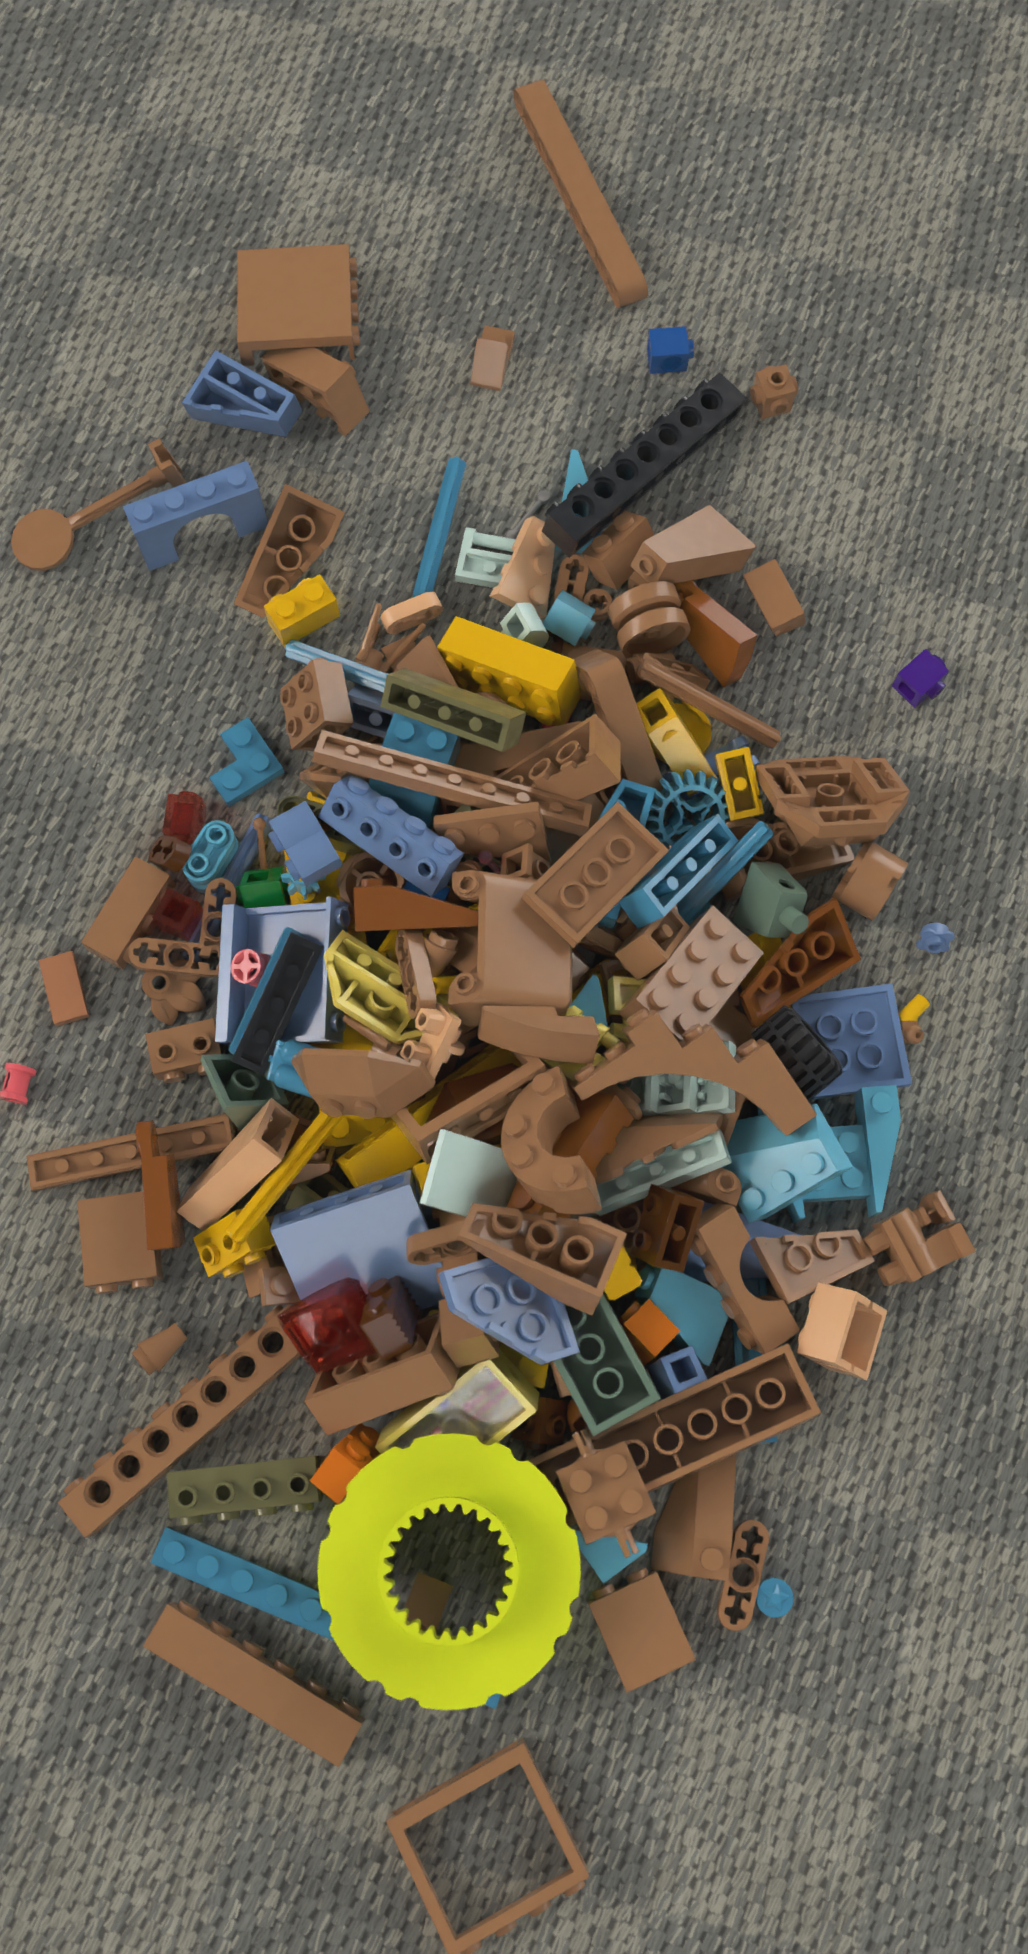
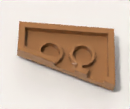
[749,1230,875,1305]

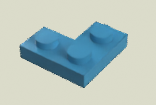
[209,717,284,807]

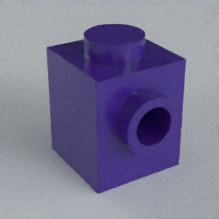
[892,649,949,708]

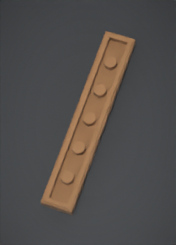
[26,1114,237,1191]

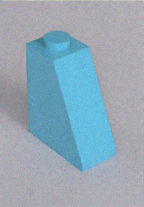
[634,1263,728,1366]

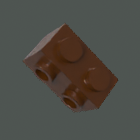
[630,1184,705,1273]

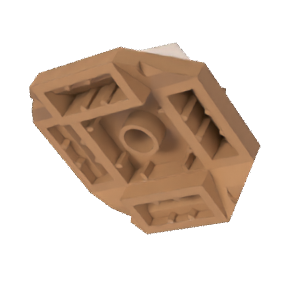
[755,756,910,847]

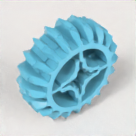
[645,769,729,848]

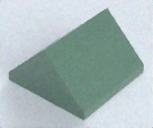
[200,1054,289,1131]

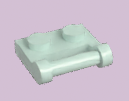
[455,527,516,588]

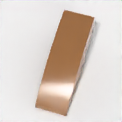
[477,1006,600,1064]

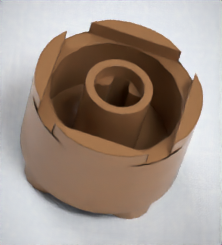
[832,842,909,921]

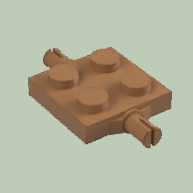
[555,1429,656,1558]

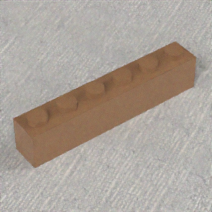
[143,1600,365,1767]

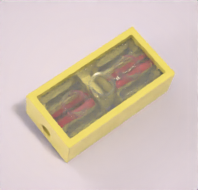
[375,1350,539,1454]

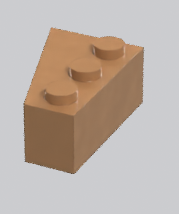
[261,347,370,436]

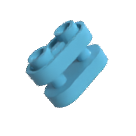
[182,820,239,893]

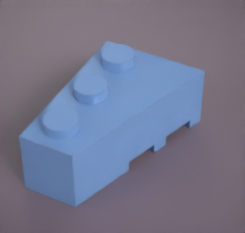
[182,350,302,437]

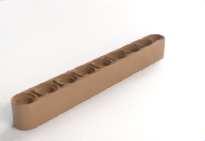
[513,79,648,308]

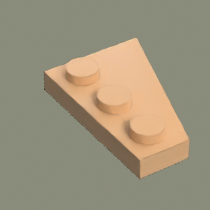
[490,516,555,619]

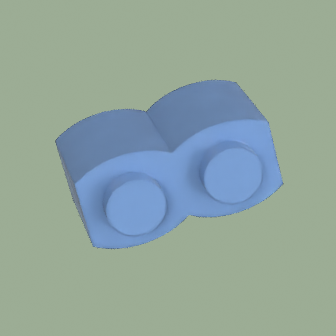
[268,801,343,886]

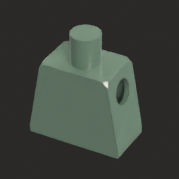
[733,862,809,938]

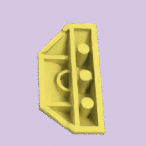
[324,930,458,1044]

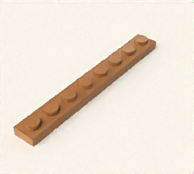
[312,730,592,836]

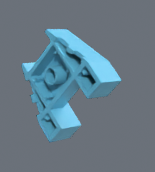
[751,1085,901,1223]

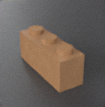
[81,856,176,970]

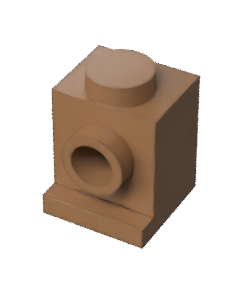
[501,843,551,880]

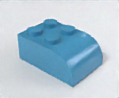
[368,713,461,830]

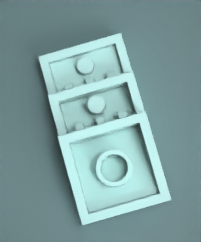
[617,1041,736,1116]
[420,1129,518,1217]

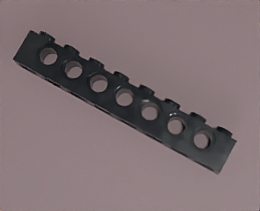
[542,372,747,558]

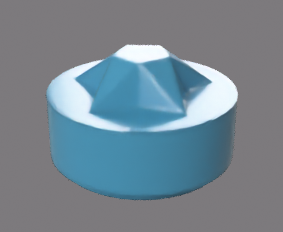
[755,1577,793,1618]

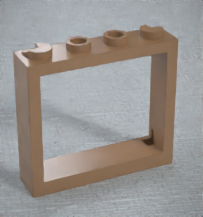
[391,1016,547,1165]
[386,1737,589,1954]

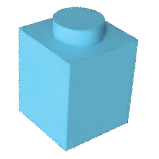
[543,590,596,646]

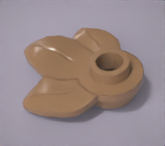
[142,959,206,1025]

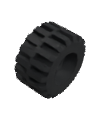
[751,1005,843,1101]

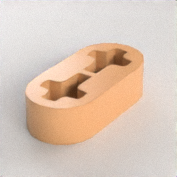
[380,592,443,634]

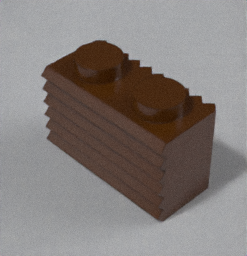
[359,1276,419,1361]

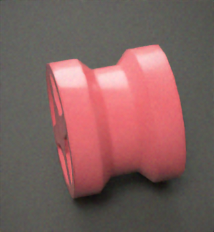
[231,949,271,987]

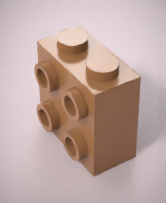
[280,658,354,751]

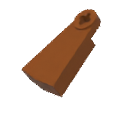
[674,580,757,687]
[136,1120,186,1251]

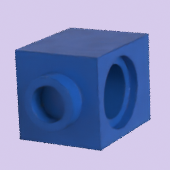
[647,326,694,374]

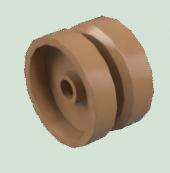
[608,581,691,658]

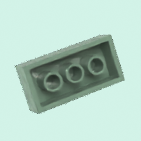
[553,1293,661,1436]

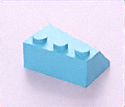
[722,1104,853,1223]

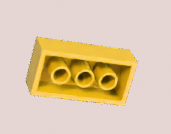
[437,616,581,726]

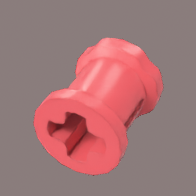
[0,1063,37,1105]

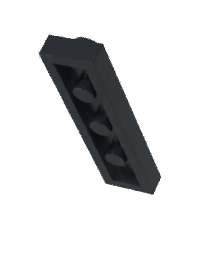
[231,931,324,1075]

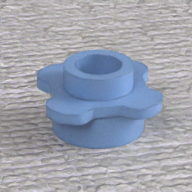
[916,923,955,953]

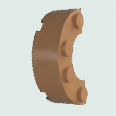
[501,1065,602,1214]

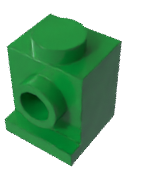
[236,866,290,908]

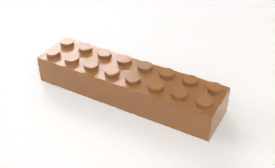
[528,1343,821,1528]

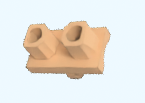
[400,1003,466,1079]

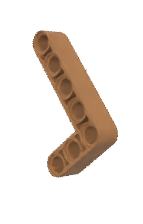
[574,649,671,812]

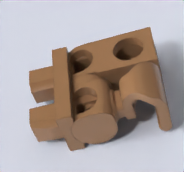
[862,1190,976,1286]

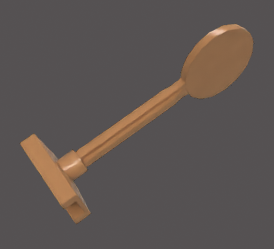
[11,438,187,571]

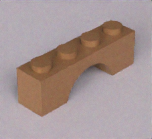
[691,1202,800,1354]

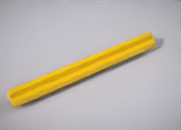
[225,1111,345,1244]

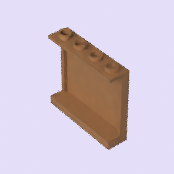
[237,244,360,366]

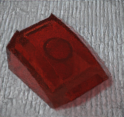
[277,1277,377,1374]

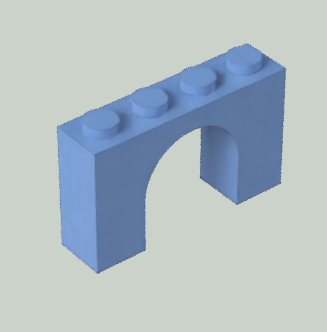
[123,461,268,571]

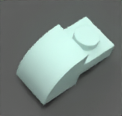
[500,602,549,647]

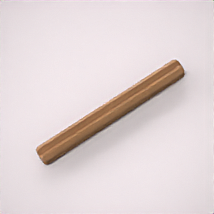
[638,659,781,748]

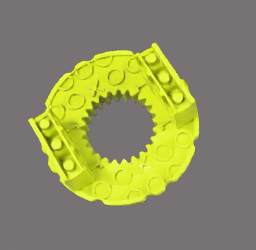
[318,1433,581,1710]

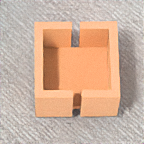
[797,1282,887,1381]

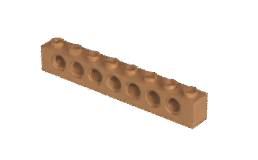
[58,1304,318,1538]

